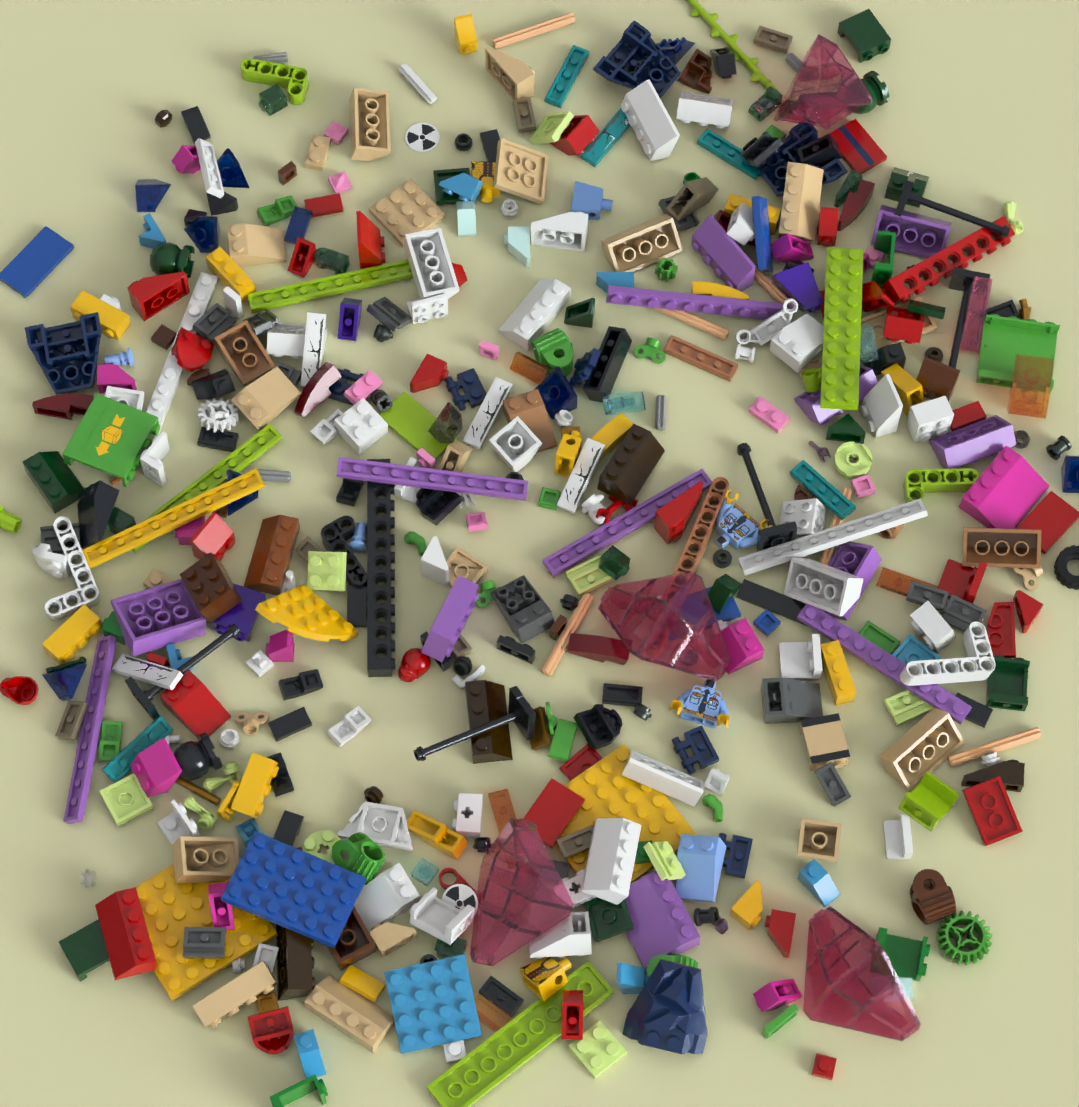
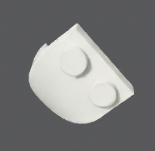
[32,543,71,578]

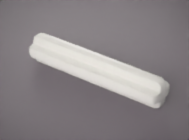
[399,64,437,104]

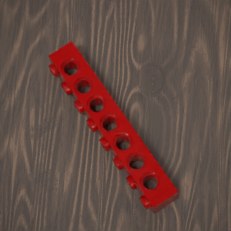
[883,216,1015,304]

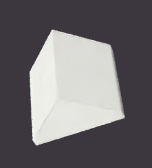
[421,536,450,586]

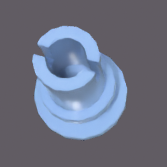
[104,348,134,366]
[348,522,367,553]

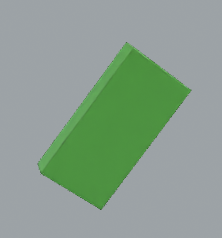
[858,621,901,655]
[761,1003,799,1039]

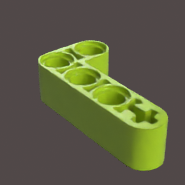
[240,58,309,105]
[903,468,979,503]

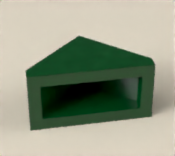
[564,298,595,328]
[826,413,866,444]
[704,574,741,614]

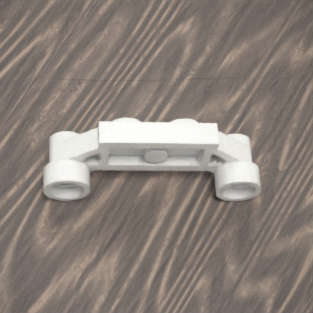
[736,298,798,346]

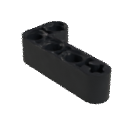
[321,516,367,587]

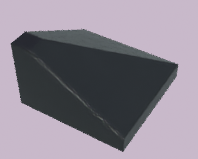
[184,209,207,229]

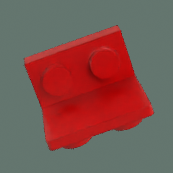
[937,559,988,604]

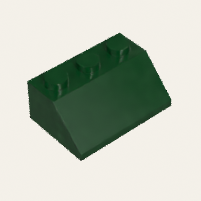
[23,451,83,514]

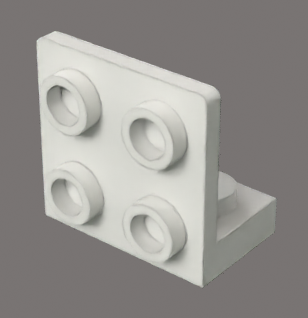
[406,293,448,324]
[140,432,170,487]
[779,498,827,535]
[779,634,822,680]
[157,799,200,845]

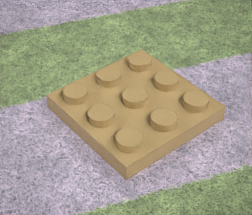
[493,138,549,204]
[369,179,445,247]

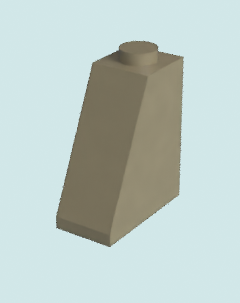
[666,177,719,221]

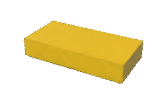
[339,965,386,1003]

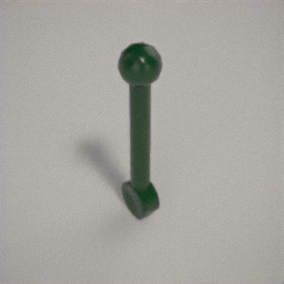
[46,657,86,673]

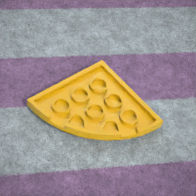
[255,584,359,642]

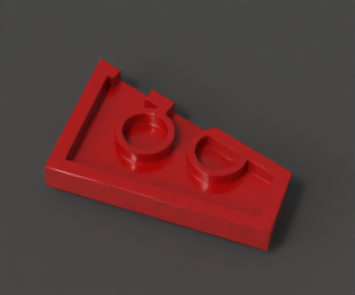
[978,602,1016,658]

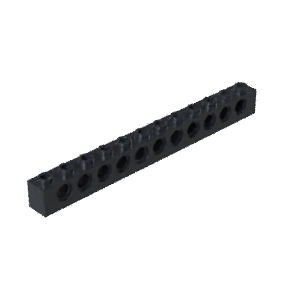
[367,459,395,677]

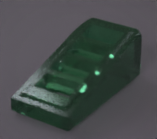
[834,169,863,208]

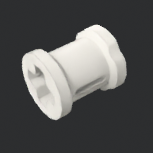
[735,344,756,364]

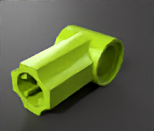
[801,366,822,393]
[0,506,22,534]

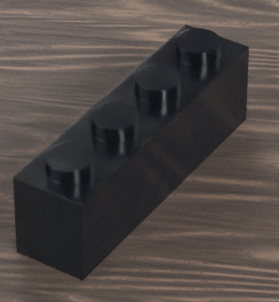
[583,326,632,403]

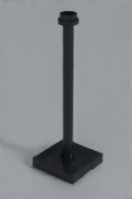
[894,173,1011,238]
[948,267,991,369]
[737,443,797,552]
[125,624,241,721]
[414,686,536,761]

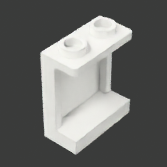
[409,887,475,945]

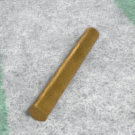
[175,776,221,806]

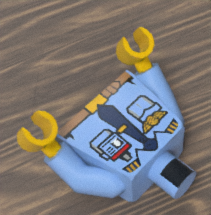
[715,490,773,549]
[669,679,729,729]

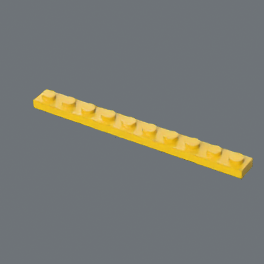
[82,468,265,569]

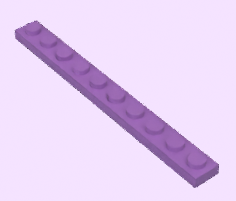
[606,285,792,319]
[336,457,528,501]
[542,469,712,577]
[797,604,972,725]
[63,635,117,824]

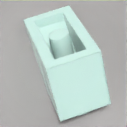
[504,226,530,267]

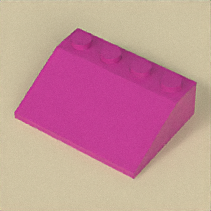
[959,445,1049,529]

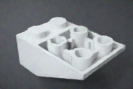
[528,911,592,959]

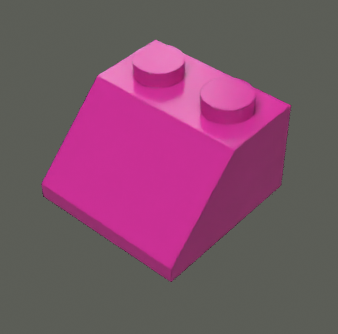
[710,618,764,675]
[130,738,182,797]

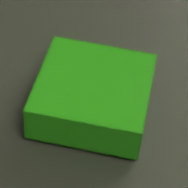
[538,487,561,510]

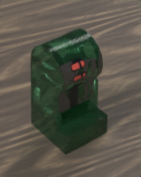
[748,86,783,121]
[314,247,350,275]

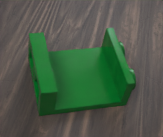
[871,230,896,289]
[871,927,930,982]
[270,1075,328,1107]

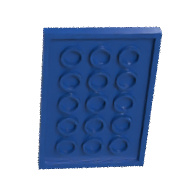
[221,831,367,948]

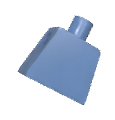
[571,181,613,220]

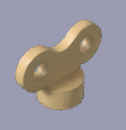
[1013,566,1043,591]
[234,711,269,735]

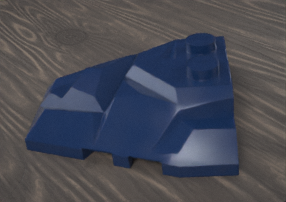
[593,20,681,99]
[757,118,848,197]
[25,312,102,395]
[623,959,708,1054]

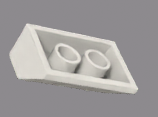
[676,92,734,129]
[267,323,328,359]

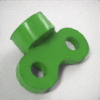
[634,337,665,364]
[476,580,500,608]
[545,702,557,735]

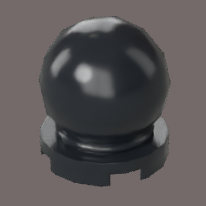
[174,732,223,781]

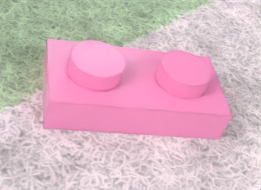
[343,370,383,405]
[748,396,790,433]

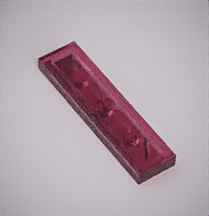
[960,276,993,352]

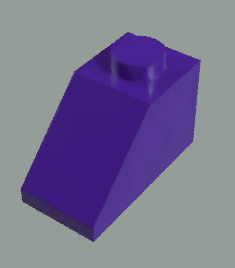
[338,298,362,341]

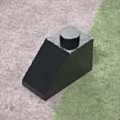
[710,47,737,79]
[797,133,842,165]
[863,342,906,376]
[191,369,236,400]

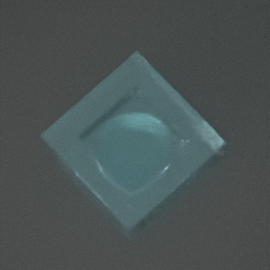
[411,858,439,887]

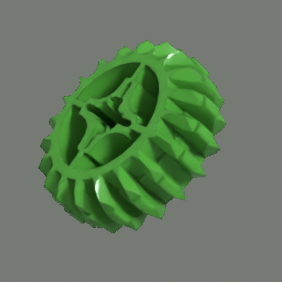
[936,910,992,966]

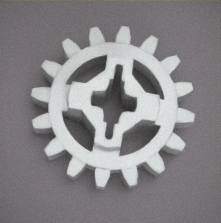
[198,398,239,432]

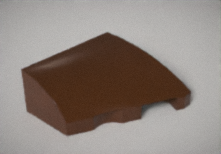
[677,49,712,94]

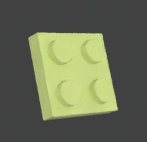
[529,111,574,145]
[307,551,347,591]
[99,773,154,826]
[568,1020,627,1079]

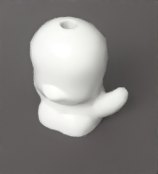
[581,494,607,525]

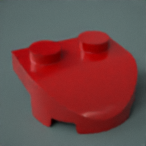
[171,327,214,372]
[248,1006,294,1054]

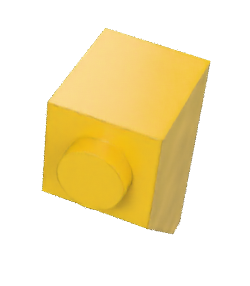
[454,14,477,55]
[730,880,763,930]

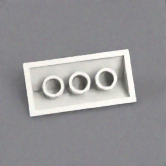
[621,749,704,807]

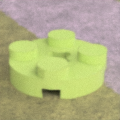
[834,442,872,480]
[303,830,344,864]

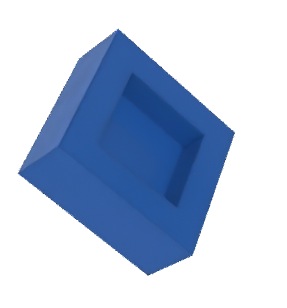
[753,609,781,637]

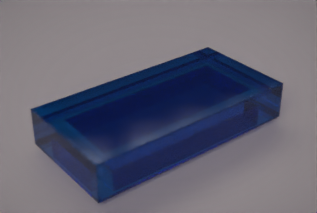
[284,206,313,244]

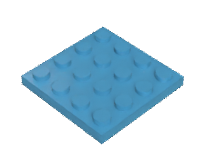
[384,954,482,1054]

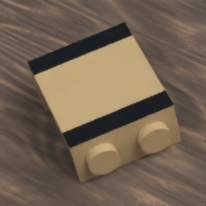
[799,713,850,771]

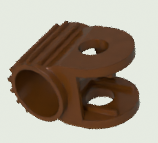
[910,869,956,925]

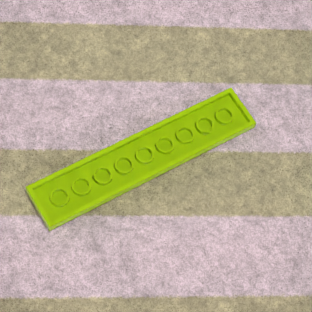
[820,247,864,410]
[426,960,614,1107]

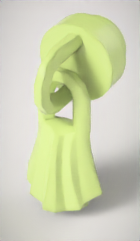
[1003,201,1023,235]
[203,761,241,793]
[183,795,218,830]

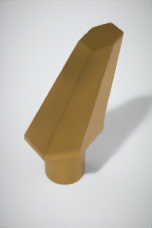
[1019,299,1031,320]

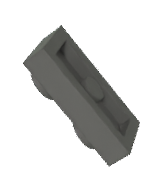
[906,581,949,612]
[814,762,851,806]

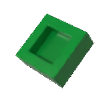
[634,840,653,864]

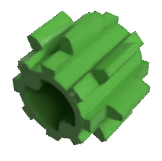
[655,258,678,282]

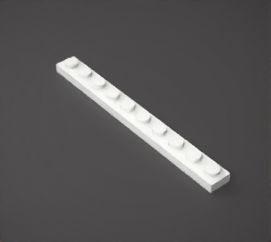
[146,272,219,436]
[738,498,928,576]

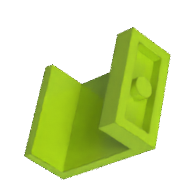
[898,771,960,832]

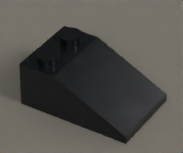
[77,480,120,549]

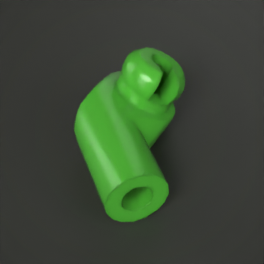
[404,531,427,556]
[702,794,723,822]

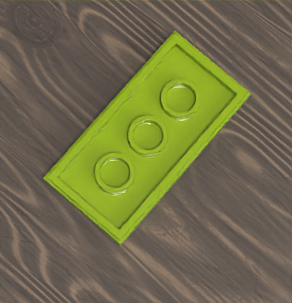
[379,391,458,461]

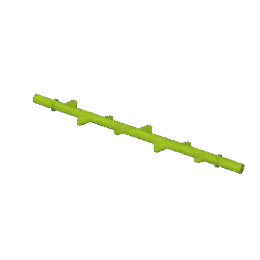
[687,0,781,99]

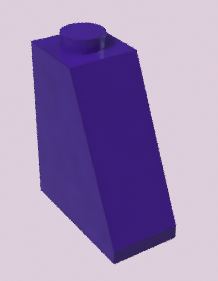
[771,262,824,313]

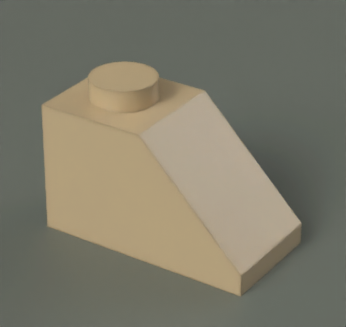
[439,440,472,472]
[369,922,417,958]

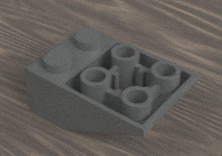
[491,575,554,643]
[761,678,823,724]

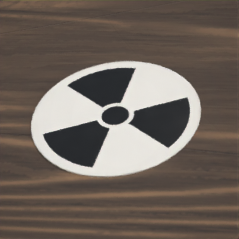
[405,123,440,152]
[442,884,478,916]

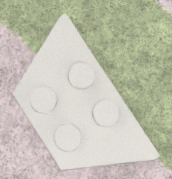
[337,801,413,851]

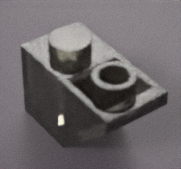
[428,402,463,443]

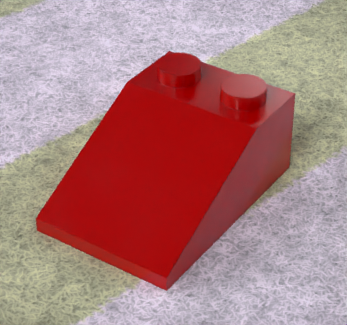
[356,211,385,269]
[127,272,190,321]
[654,481,703,544]
[160,670,231,740]

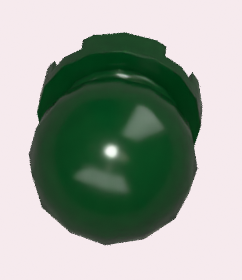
[843,71,890,114]
[150,242,195,280]

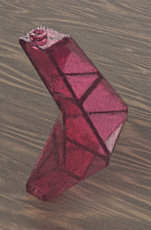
[774,34,872,129]
[598,572,731,681]
[470,818,574,966]
[803,906,921,1041]

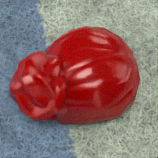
[398,648,431,682]
[0,676,39,706]

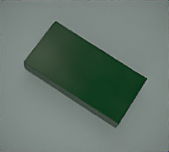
[907,299,946,319]

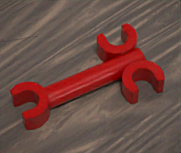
[596,495,638,524]

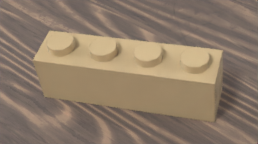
[192,961,277,1028]

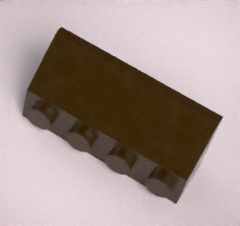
[597,423,665,505]
[465,680,513,764]
[276,924,315,1001]

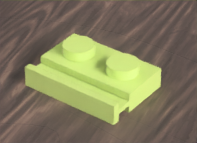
[565,556,612,597]
[884,690,933,726]
[643,841,686,881]

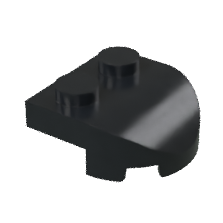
[740,132,783,167]
[415,488,463,526]
[573,704,622,750]

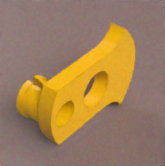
[217,781,241,822]

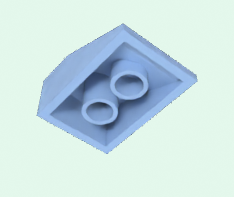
[676,834,726,903]

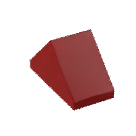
[287,237,317,278]
[1013,590,1044,633]

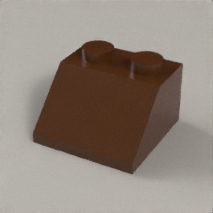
[916,356,960,402]

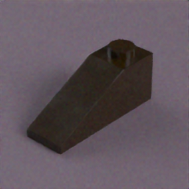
[961,760,1025,792]

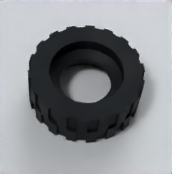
[1054,545,1079,590]

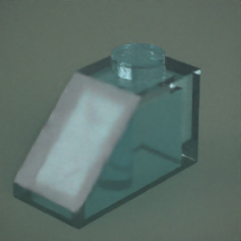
[602,392,646,415]

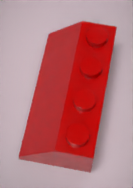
[95,887,156,980]

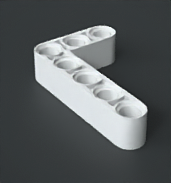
[45,516,100,621]
[900,621,996,686]

